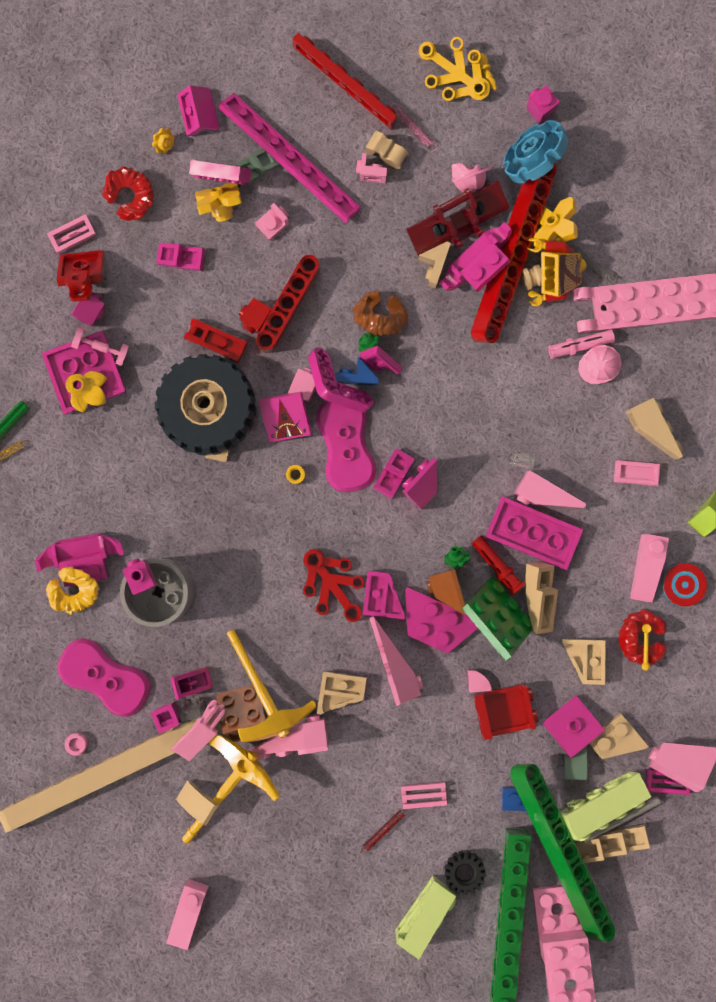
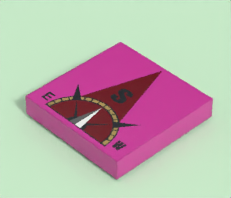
[258,391,312,442]

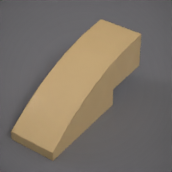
[525,561,558,634]

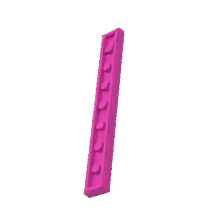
[219,93,361,223]

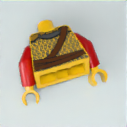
[527,238,587,307]

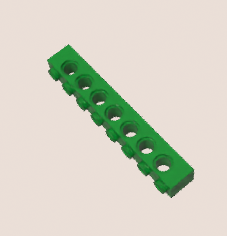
[489,828,531,1002]

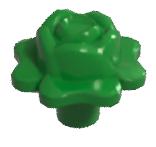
[358,333,380,352]
[444,546,470,569]

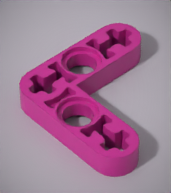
[308,347,374,413]

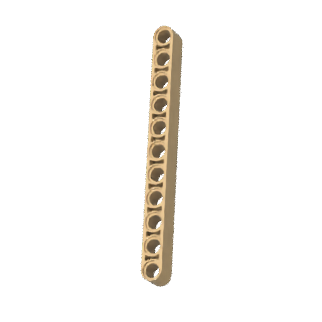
[0,714,222,833]

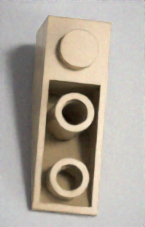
[625,398,683,460]

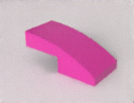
[156,243,206,272]
[373,448,415,499]

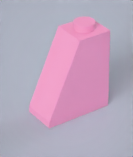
[649,743,716,792]

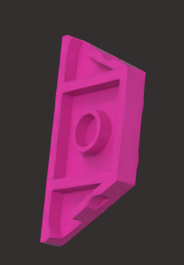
[405,587,478,653]

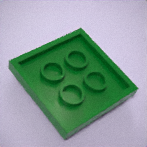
[462,577,533,661]

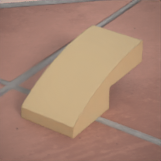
[176,781,218,826]

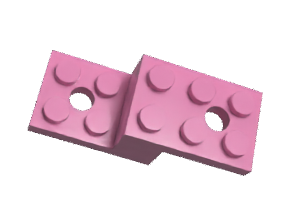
[532,884,596,1002]

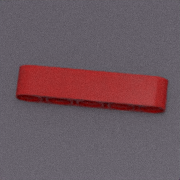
[256,254,319,353]

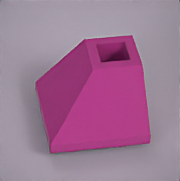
[402,457,437,510]

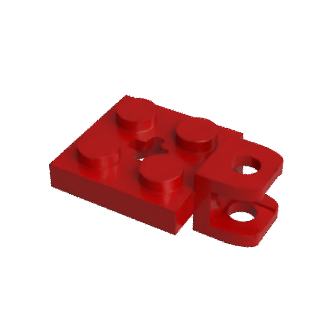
[56,250,105,302]

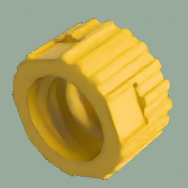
[286,465,306,485]

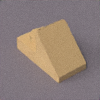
[418,242,451,289]

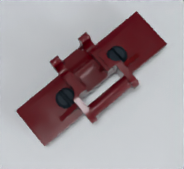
[406,180,510,257]

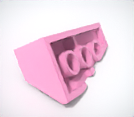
[369,616,423,706]
[247,715,329,759]

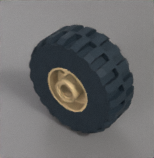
[155,354,256,456]

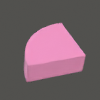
[467,670,492,692]

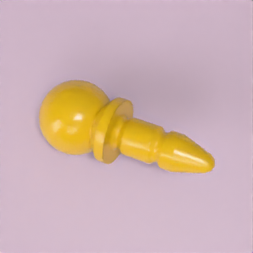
[471,53,497,91]

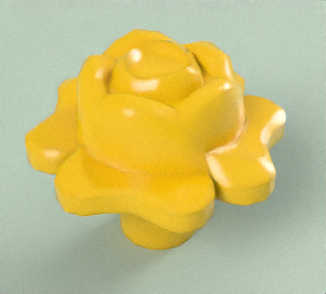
[152,128,175,154]

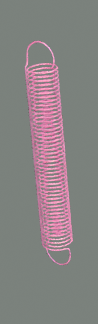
[390,103,436,152]

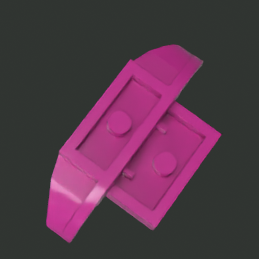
[439,222,512,292]
[35,533,124,587]

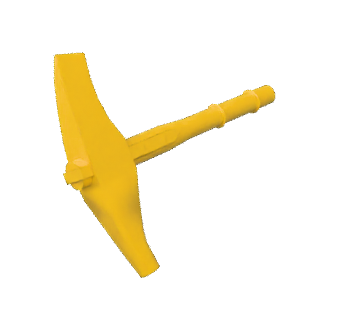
[227,630,317,742]
[182,734,281,844]

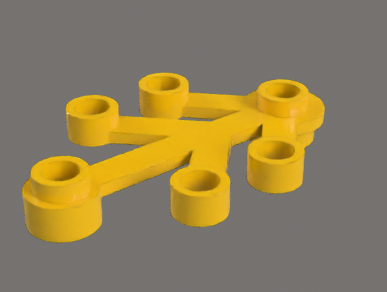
[419,37,490,102]

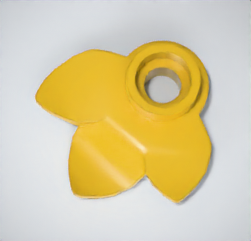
[66,371,107,413]

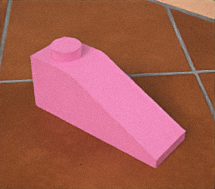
[513,470,586,509]
[630,534,669,603]
[167,879,209,950]

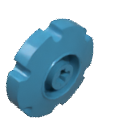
[503,120,569,183]

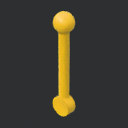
[641,624,651,671]

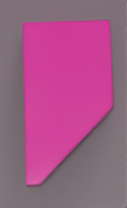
[360,346,402,374]

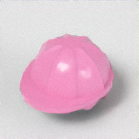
[451,163,493,193]
[578,345,622,384]

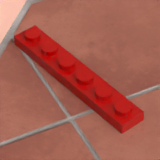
[292,33,397,130]

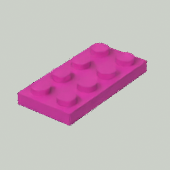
[485,496,583,570]

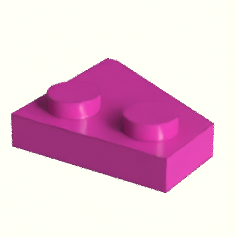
[363,571,405,620]

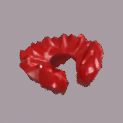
[102,166,154,221]
[618,609,667,666]

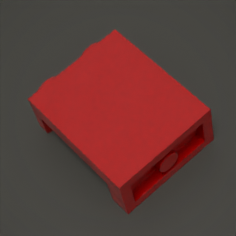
[473,683,538,740]

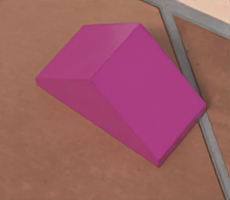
[171,667,213,700]

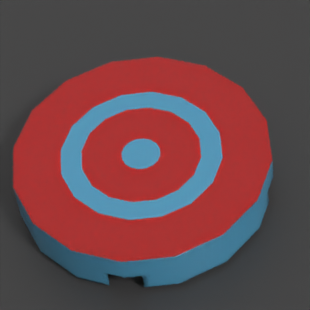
[662,563,707,607]

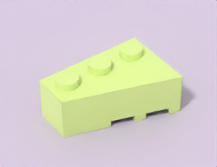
[395,876,456,960]

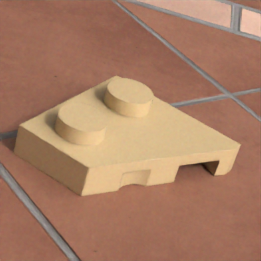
[562,639,605,685]
[317,671,367,714]
[589,713,649,759]

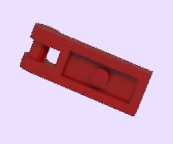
[183,318,248,363]

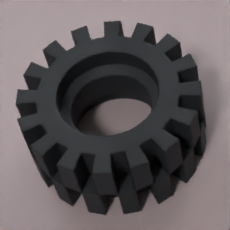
[445,850,486,895]

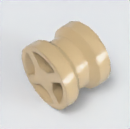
[521,264,542,290]

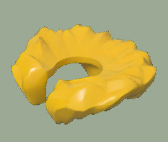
[46,566,100,615]

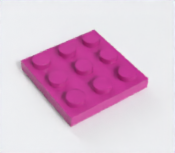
[41,330,127,415]

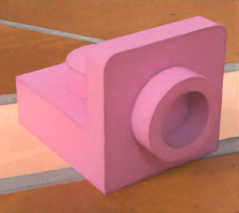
[356,153,387,183]
[255,203,289,241]

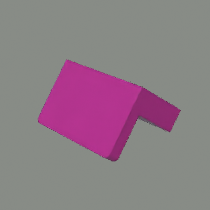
[177,85,219,136]

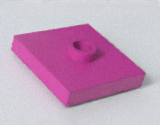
[542,696,605,759]

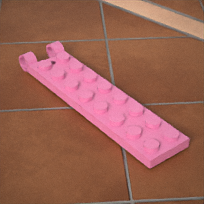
[573,273,716,334]

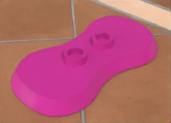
[316,401,376,492]
[57,638,150,717]

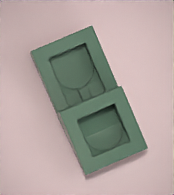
[232,148,279,188]
[563,746,587,780]

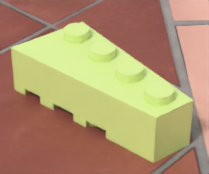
[560,772,651,841]

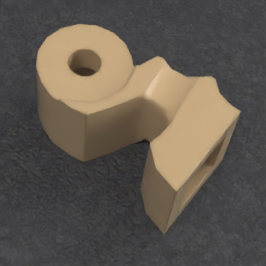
[365,130,409,169]

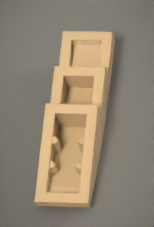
[573,824,651,863]

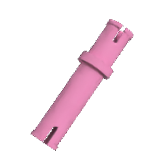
[548,329,615,359]

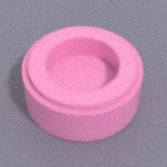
[65,733,88,756]

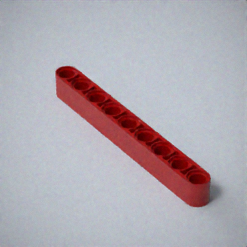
[471,163,557,343]

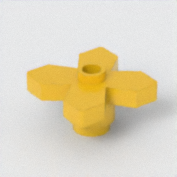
[195,183,242,222]
[534,197,578,250]

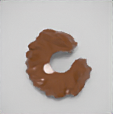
[352,290,408,336]

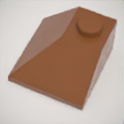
[426,569,466,614]

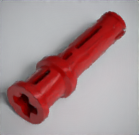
[471,535,526,596]

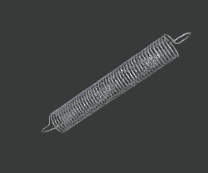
[568,243,619,285]

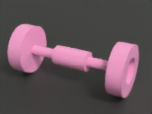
[71,326,129,366]

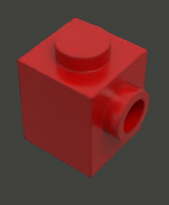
[239,298,272,334]

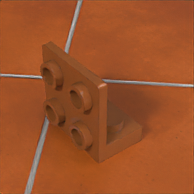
[216,684,267,742]

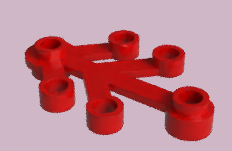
[303,549,364,622]

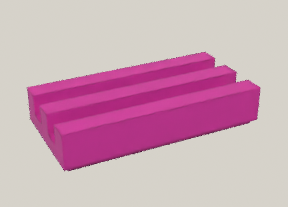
[645,768,691,795]

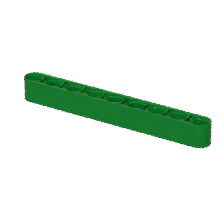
[510,764,615,942]

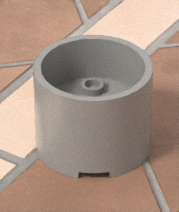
[120,558,195,627]

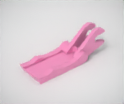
[171,700,225,761]

